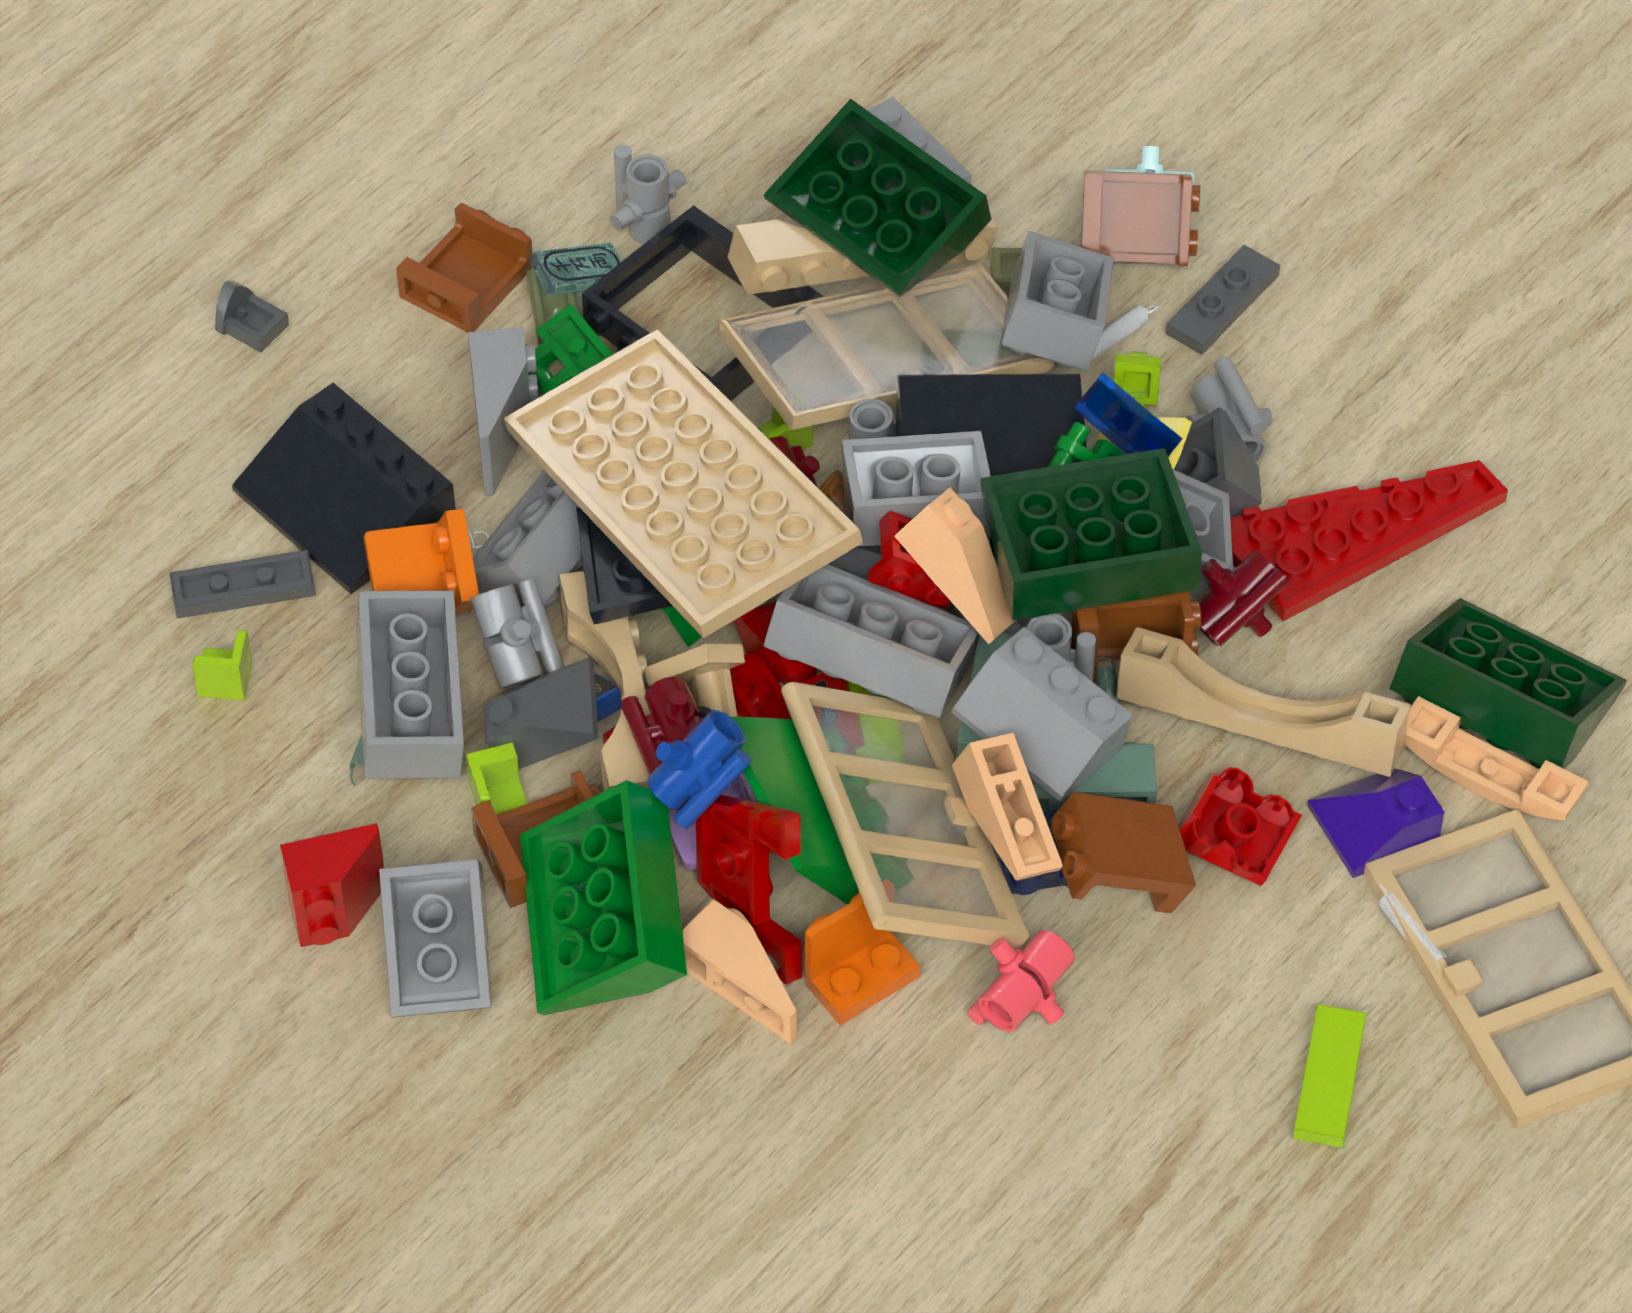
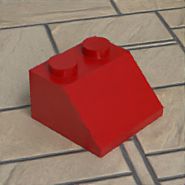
[280,823,384,947]

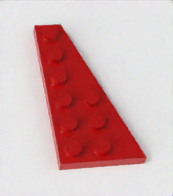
[1230,460,1508,622]

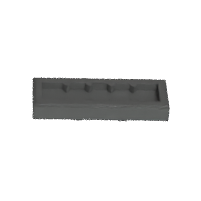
[1166,245,1280,355]

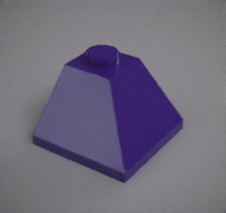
[1307,768,1445,878]

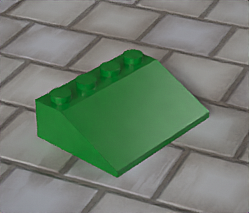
[729,716,911,904]
[520,780,687,1015]

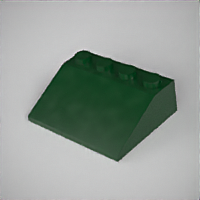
[763,99,992,297]
[980,448,1202,621]
[1389,598,1627,769]

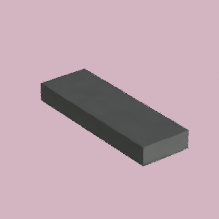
[169,550,316,619]

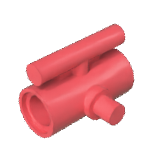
[967,930,1075,1032]

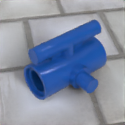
[647,710,752,829]

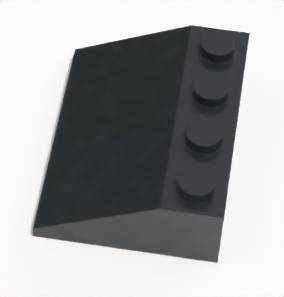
[896,374,1087,476]
[232,382,456,594]

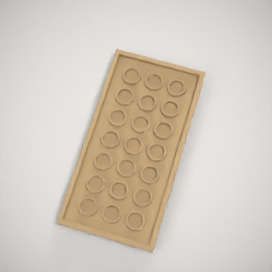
[504,329,863,638]

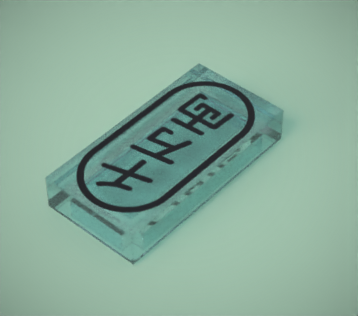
[530,242,622,295]

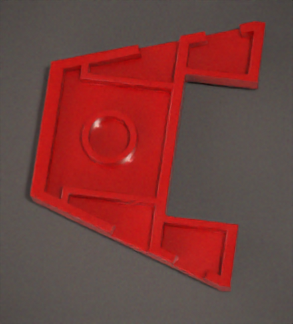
[696,795,802,985]

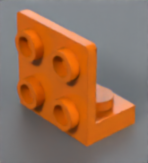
[363,509,479,615]
[805,883,921,1025]

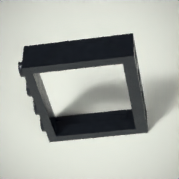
[582,205,823,401]

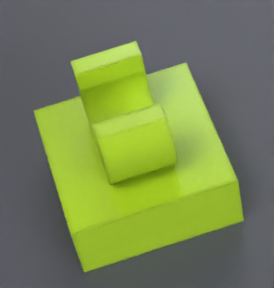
[1112,351,1161,406]

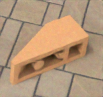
[894,487,1016,644]
[952,733,1063,881]
[682,899,797,1044]

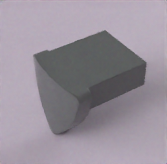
[215,281,289,353]

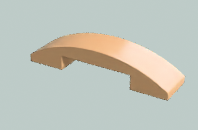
[1404,696,1589,820]

